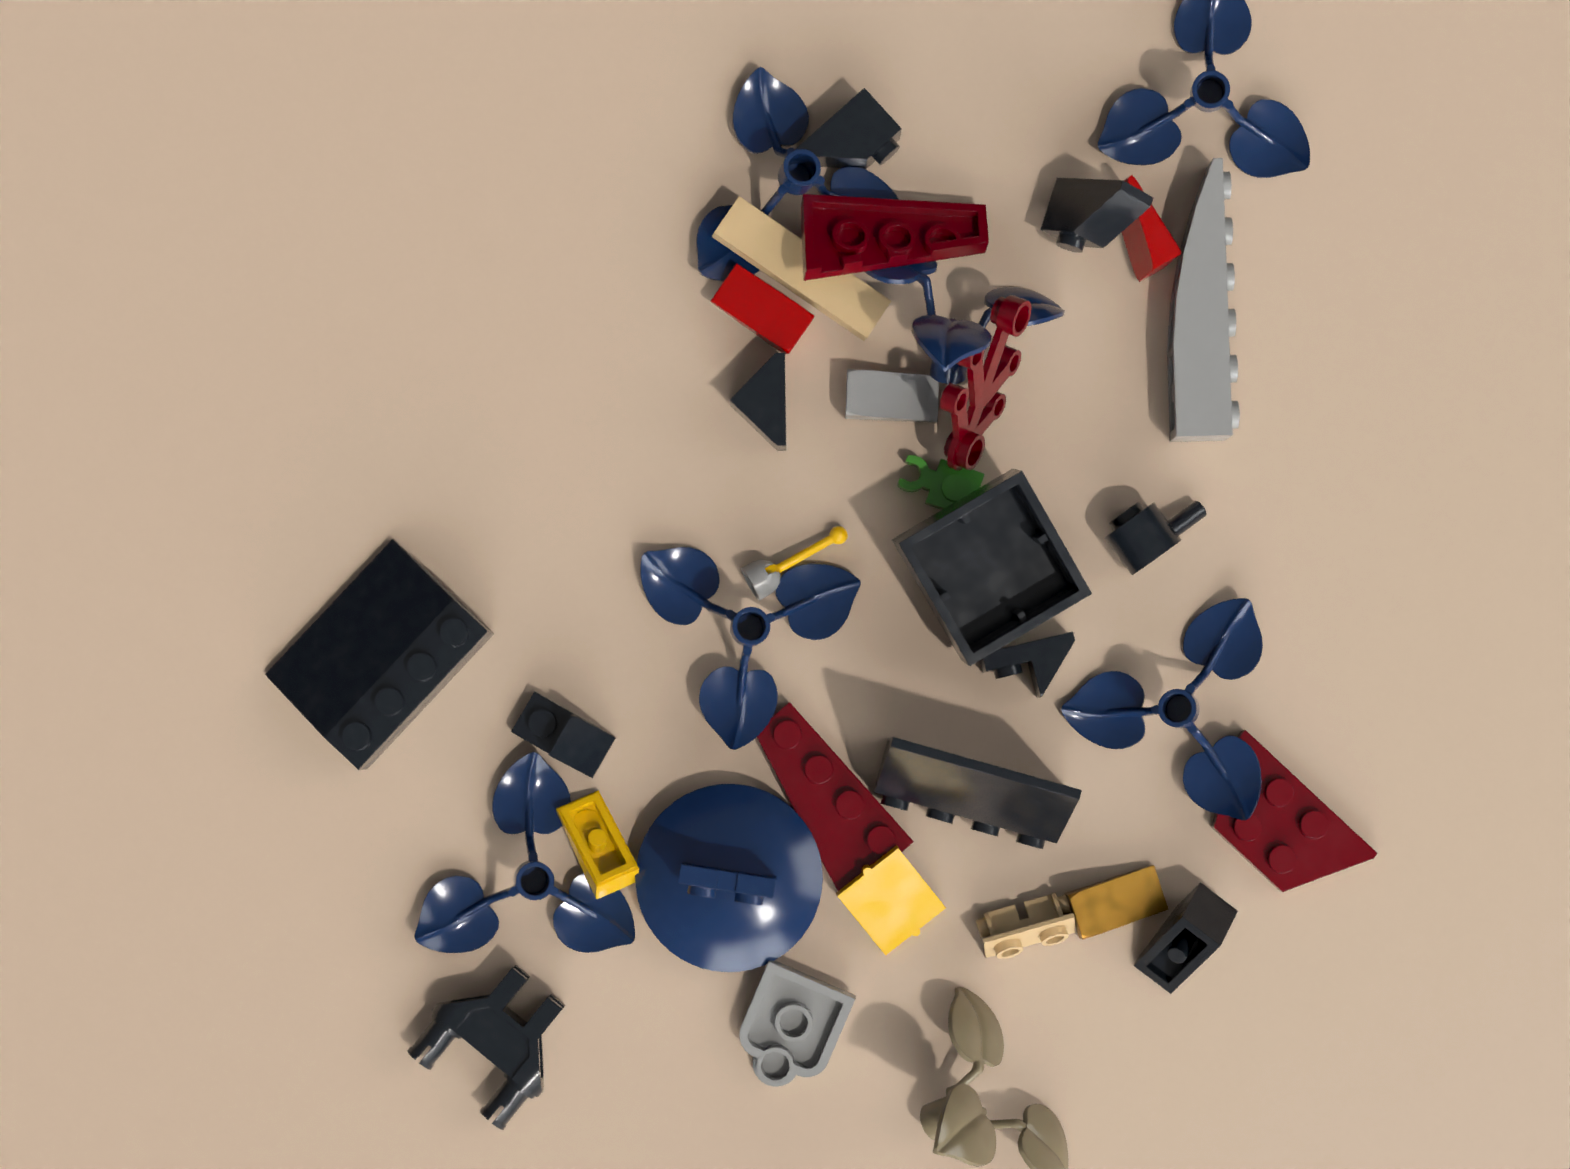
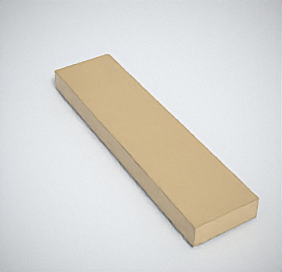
[712,196,891,341]

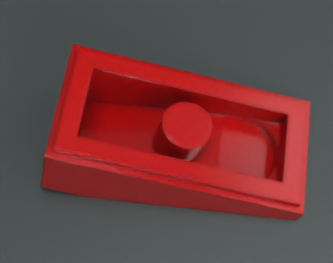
[1122,175,1181,282]
[710,263,815,355]

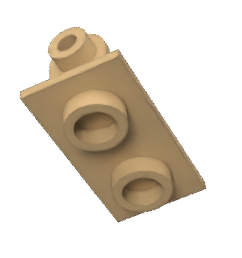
[975,893,1075,959]

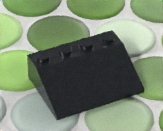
[265,539,494,770]
[873,737,1082,849]

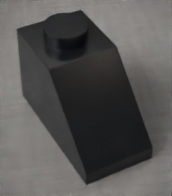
[795,88,902,169]
[1041,178,1153,253]
[1133,882,1238,994]

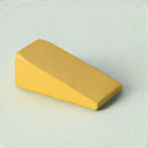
[556,790,639,899]

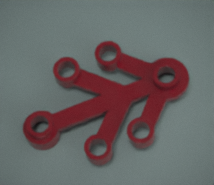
[940,295,1032,471]

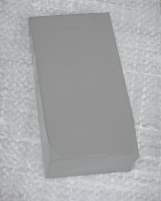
[845,369,939,423]

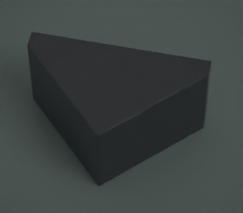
[730,353,786,451]

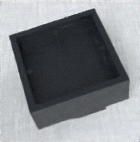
[892,469,1092,666]

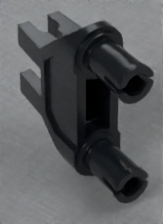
[407,965,566,1130]

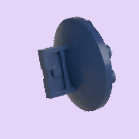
[635,784,823,972]

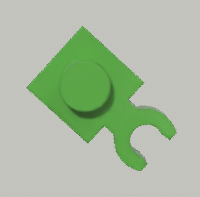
[897,455,984,510]

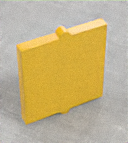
[836,845,946,956]

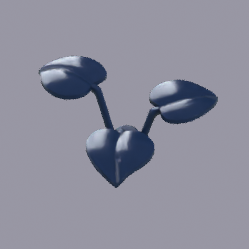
[1098,0,1310,178]
[696,67,899,282]
[865,261,1065,384]
[640,547,861,750]
[1061,598,1263,820]
[414,752,635,953]

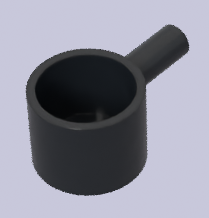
[1105,501,1207,575]

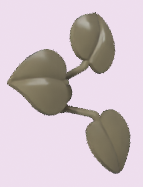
[920,987,1068,1169]

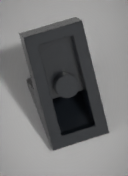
[980,632,1075,698]
[511,691,616,778]

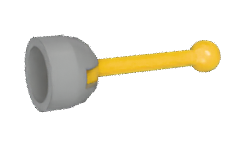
[741,526,848,601]

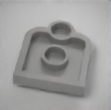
[739,960,856,1087]

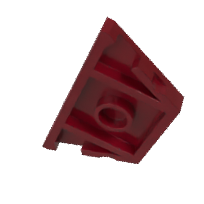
[1211,730,1378,892]

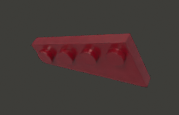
[800,194,989,281]
[757,702,914,891]

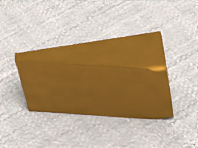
[1065,865,1169,940]

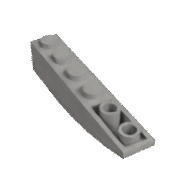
[1167,158,1240,442]

